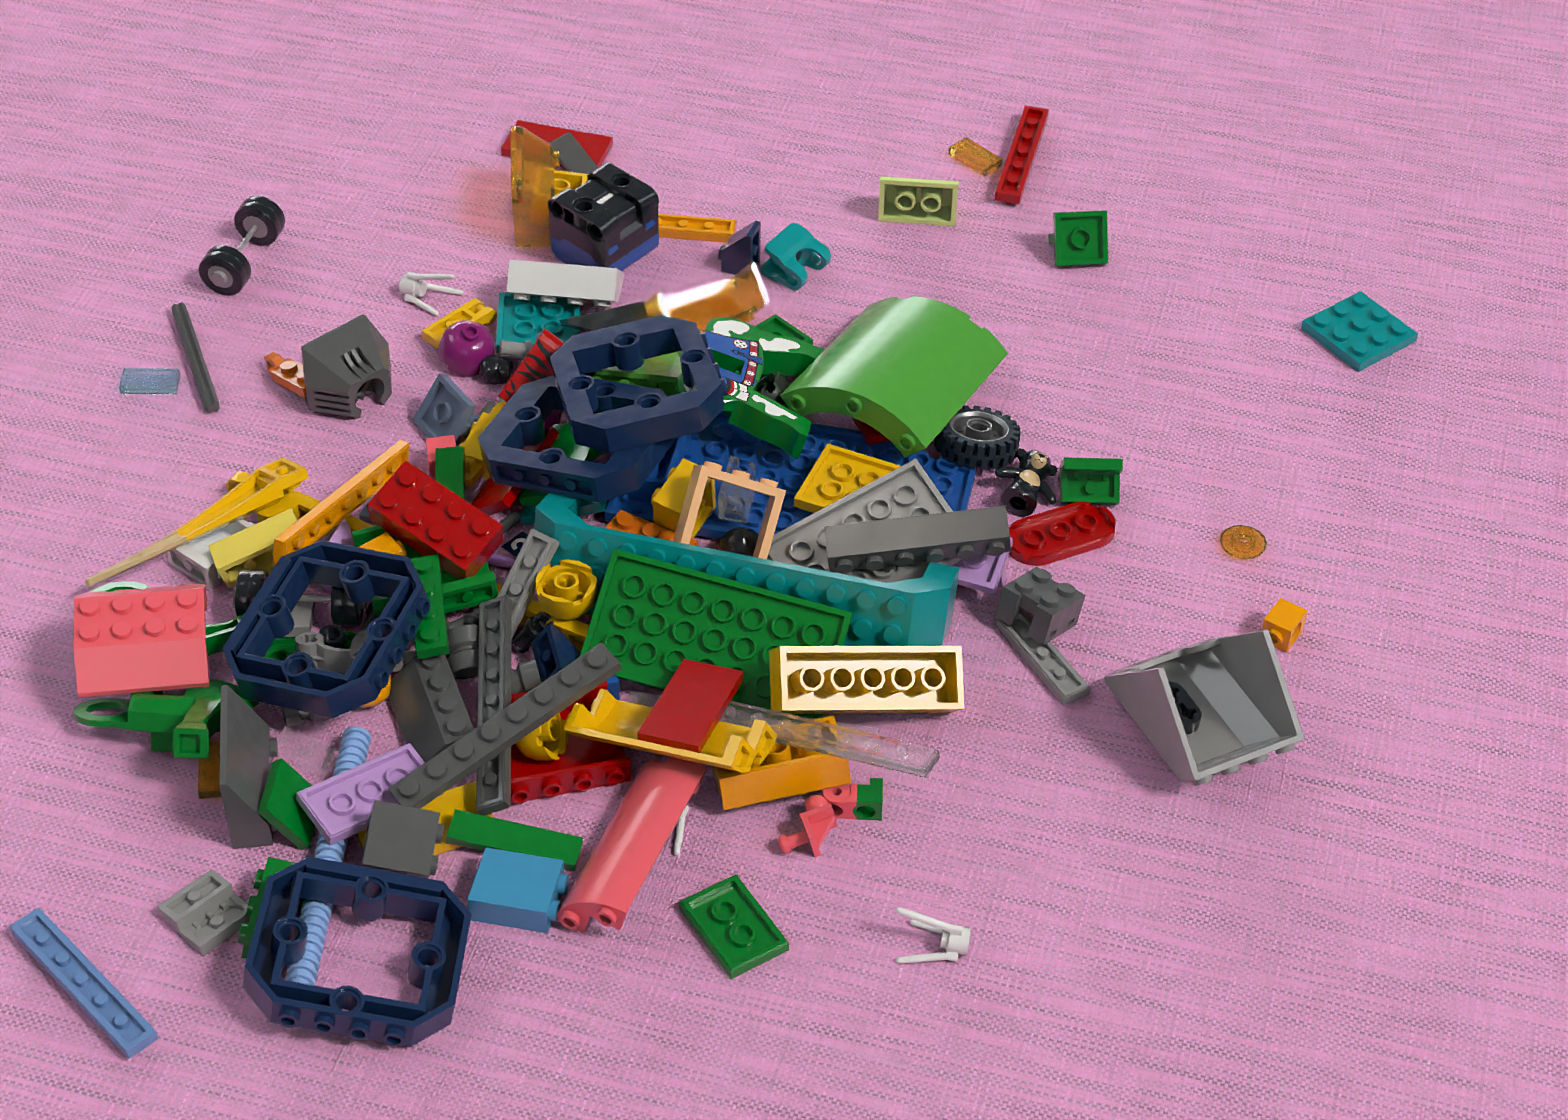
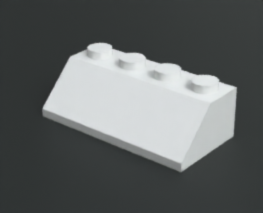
[507,259,624,307]

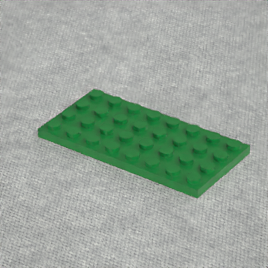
[580,548,853,725]

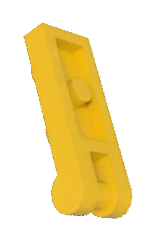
[422,298,497,349]

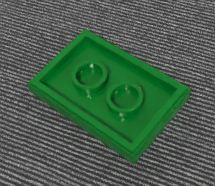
[679,874,789,979]

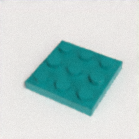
[1301,291,1418,372]
[496,292,580,353]

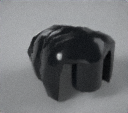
[479,354,514,385]

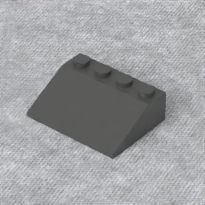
[220,685,278,849]

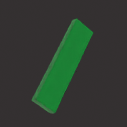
[446,809,583,871]

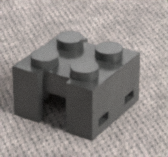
[995,567,1086,645]

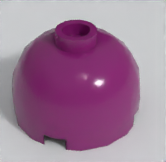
[438,320,494,376]

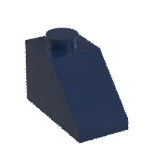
[718,221,761,279]
[531,623,581,683]

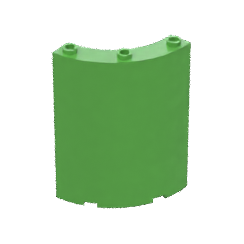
[780,296,1008,458]

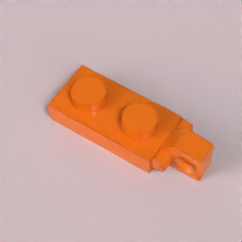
[264,352,307,398]

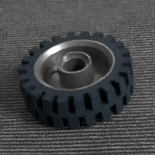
[934,405,1021,470]

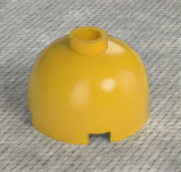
[535,559,598,620]
[515,713,568,761]

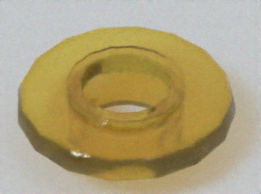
[1220,525,1267,560]

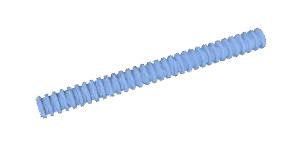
[284,726,371,985]

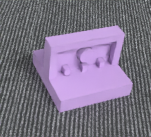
[952,538,1013,595]

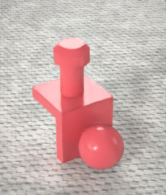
[777,795,838,857]

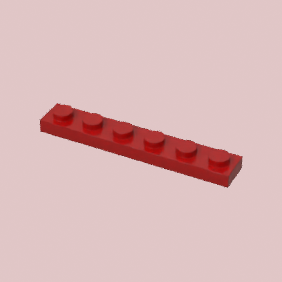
[994,105,1049,205]

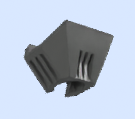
[301,314,392,418]

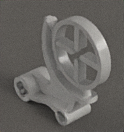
[295,627,417,674]

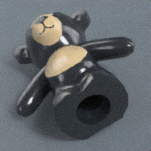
[995,448,1058,517]

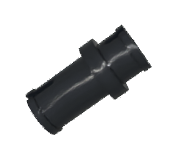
[512,611,554,653]

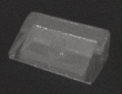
[277,726,339,780]

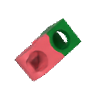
[823,778,883,821]

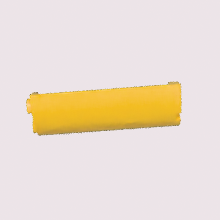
[564,689,778,772]

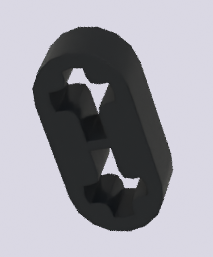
[1168,681,1202,734]

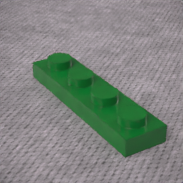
[410,554,450,659]

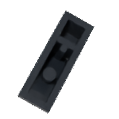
[560,301,648,332]

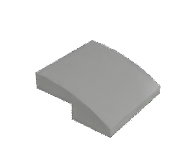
[157,869,251,956]

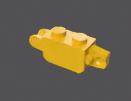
[459,401,506,488]

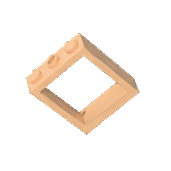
[673,461,786,559]

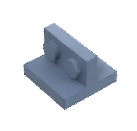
[412,373,478,441]

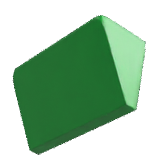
[435,446,465,500]

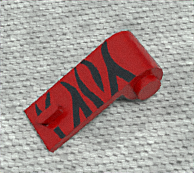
[498,329,565,403]

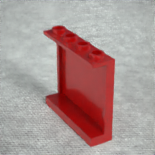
[511,681,631,804]

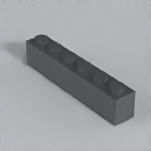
[824,505,1011,574]

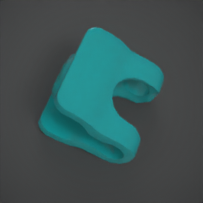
[760,223,831,290]

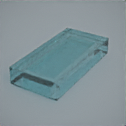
[119,368,181,394]

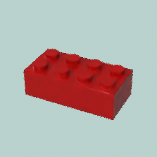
[367,460,504,580]

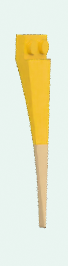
[85,457,309,588]

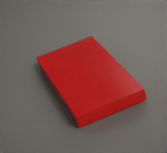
[501,120,613,167]
[471,427,559,516]
[637,659,743,753]

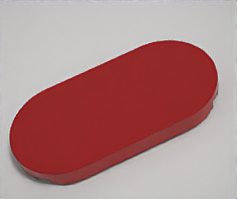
[1009,501,1116,566]

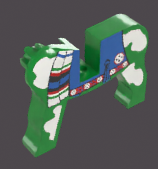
[676,317,825,459]

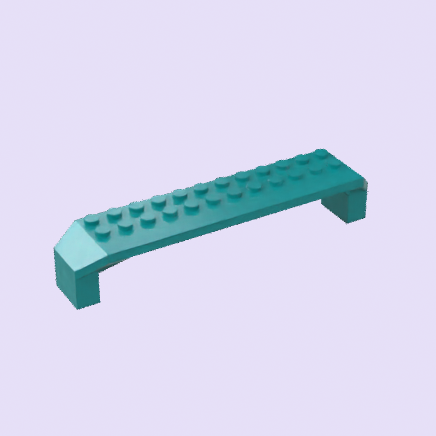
[534,493,960,646]

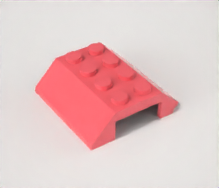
[73,584,210,698]

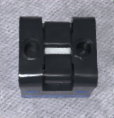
[548,162,659,271]

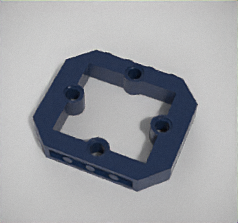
[550,315,728,453]
[478,375,677,502]
[222,540,430,718]
[242,856,472,1047]

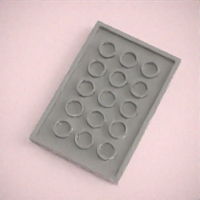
[768,459,963,583]

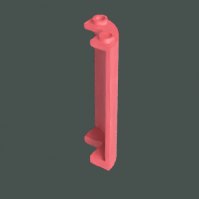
[557,757,707,933]

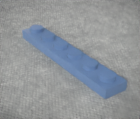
[10,907,158,1059]

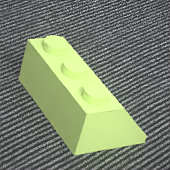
[878,176,959,226]

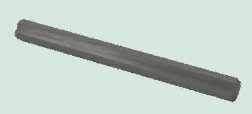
[171,302,220,413]

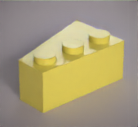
[208,508,298,588]

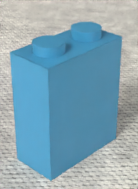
[467,847,569,933]

